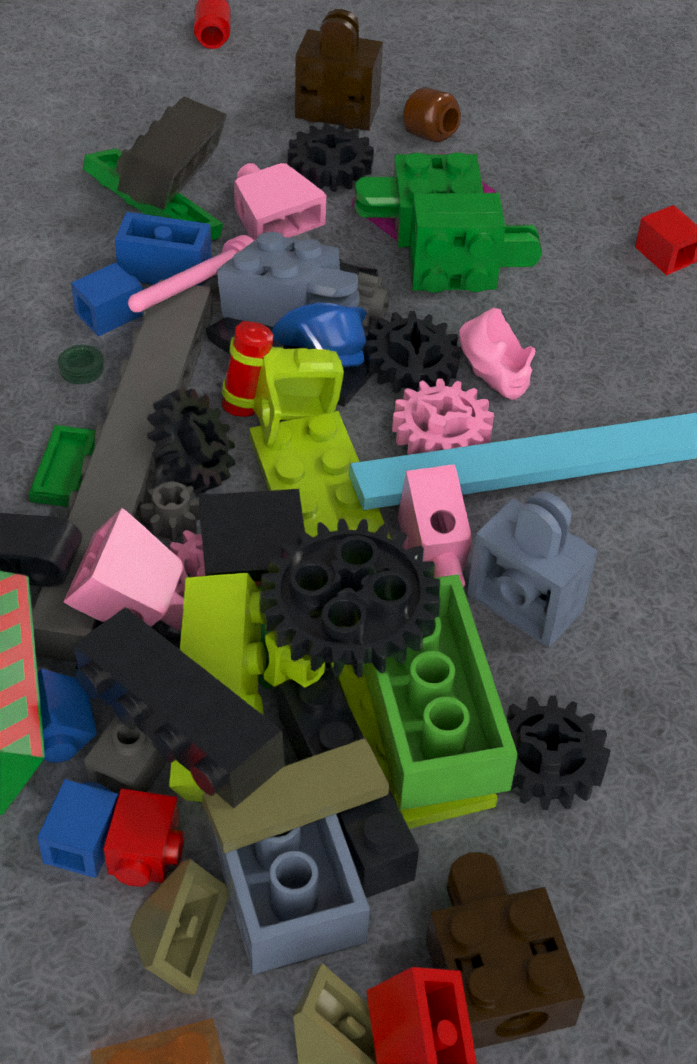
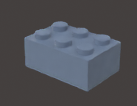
[207,814,370,975]

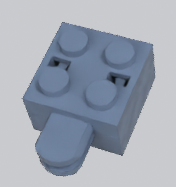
[217,232,360,327]
[467,491,598,648]

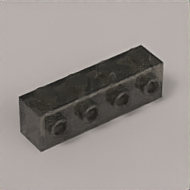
[116,96,227,210]

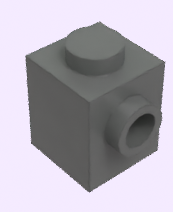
[84,715,168,796]

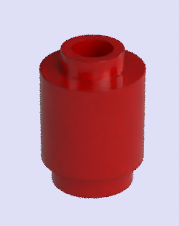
[194,0,231,49]

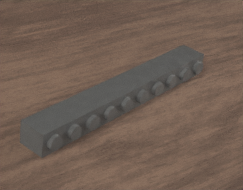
[31,280,212,663]

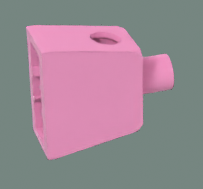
[234,163,326,240]
[397,464,472,587]
[63,508,184,631]

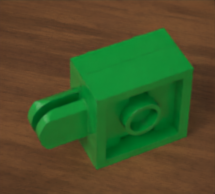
[354,152,483,247]
[408,193,542,293]

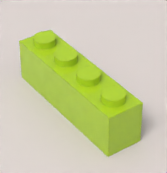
[169,573,266,802]

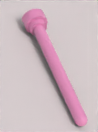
[128,235,254,312]

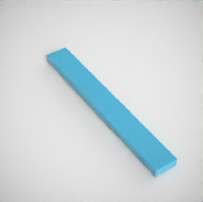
[349,413,697,510]

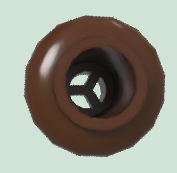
[403,87,461,143]

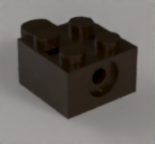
[295,9,383,131]
[425,852,585,1049]

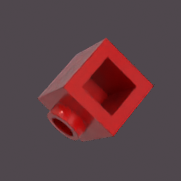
[635,205,697,275]
[104,788,185,887]

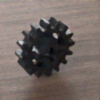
[287,123,374,192]
[364,311,462,394]
[147,388,236,493]
[506,695,610,810]

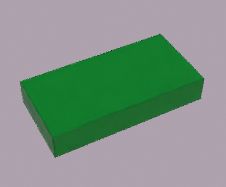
[28,425,96,507]

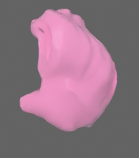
[460,308,535,400]

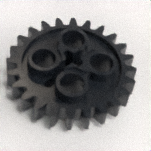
[260,519,441,678]

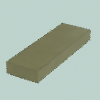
[202,738,389,854]

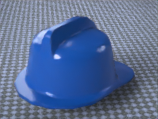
[272,303,367,367]

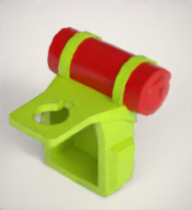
[221,321,344,445]

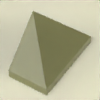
[129,859,229,995]
[293,963,377,1064]

